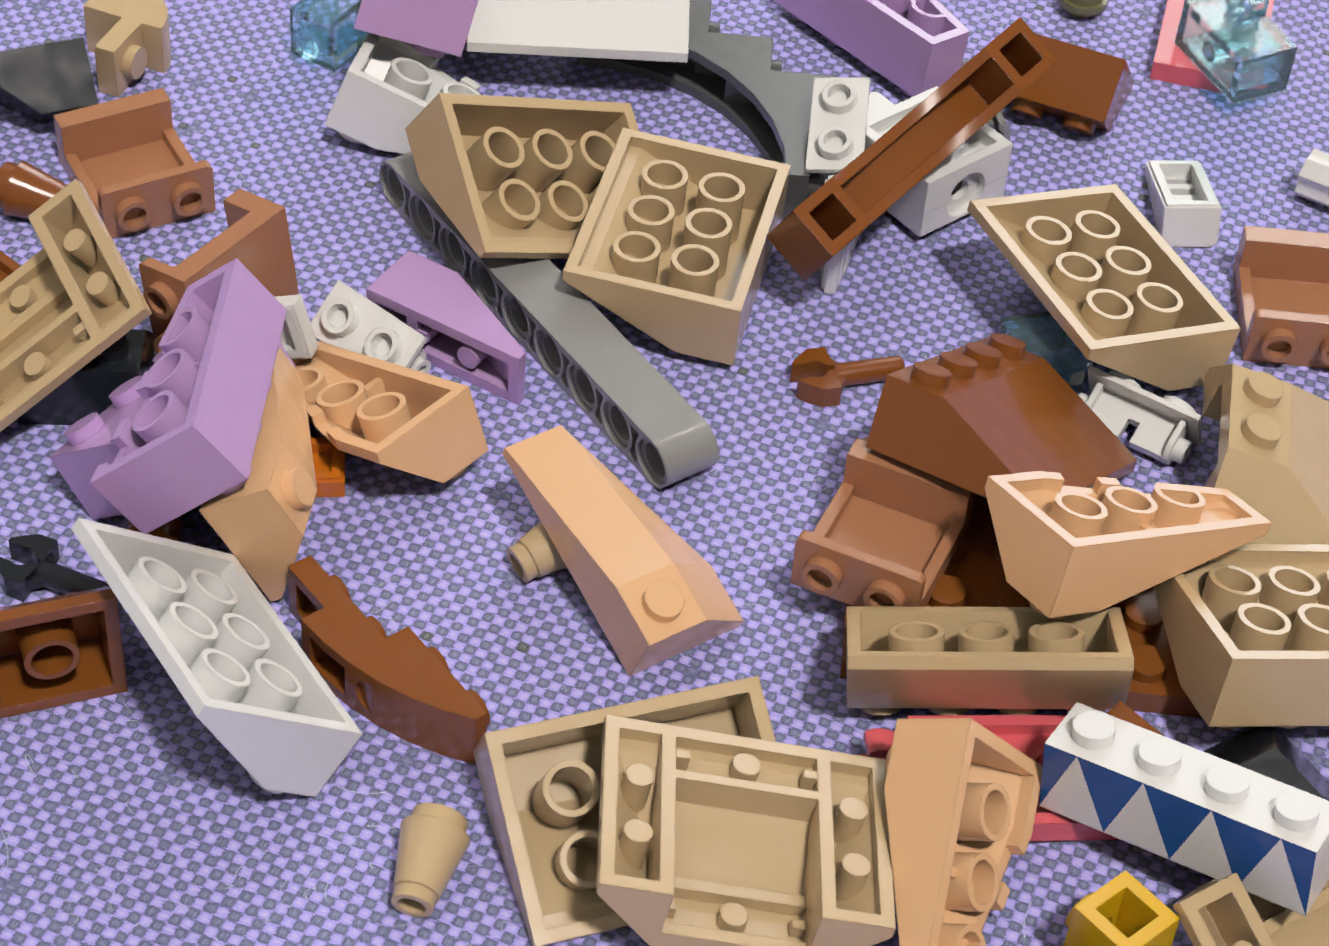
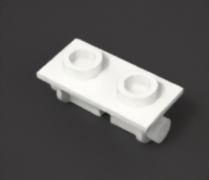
[805,77,871,182]
[311,279,431,374]
[1079,365,1201,465]

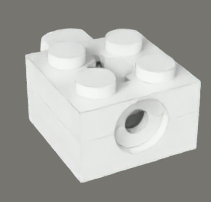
[865,86,1013,237]

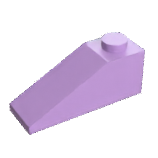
[366,250,526,405]

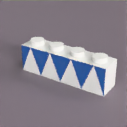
[1039,702,1329,916]

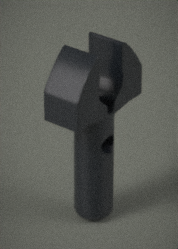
[0,534,110,602]

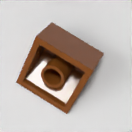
[1010,33,1134,136]
[0,586,128,718]

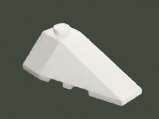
[324,33,481,154]

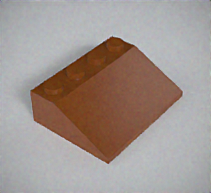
[866,333,1137,498]

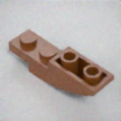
[288,555,490,765]

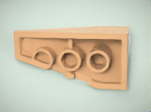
[292,341,489,483]
[199,348,317,602]
[502,425,744,677]
[985,471,1272,619]
[884,718,1042,946]

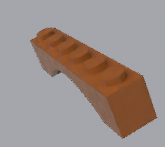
[766,17,1058,281]

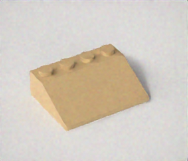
[405,93,639,259]
[562,128,791,366]
[967,184,1241,391]
[1154,543,1329,729]
[473,676,776,946]

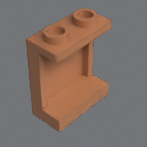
[53,88,216,239]
[139,188,299,354]
[1233,225,1329,369]
[790,438,976,607]

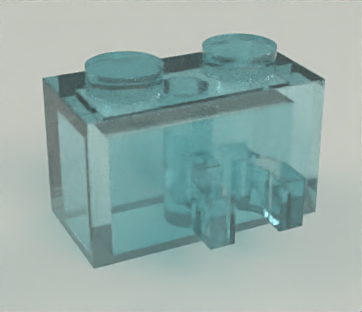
[1175,0,1298,104]

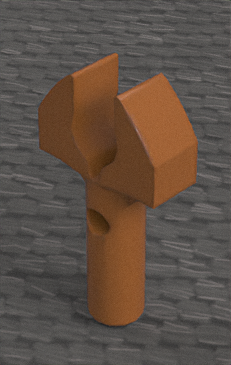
[790,347,905,407]

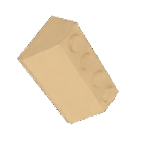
[846,606,1134,715]

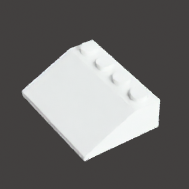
[467,0,690,63]
[71,518,362,797]

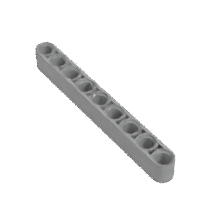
[379,152,719,489]

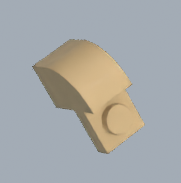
[83,0,172,97]

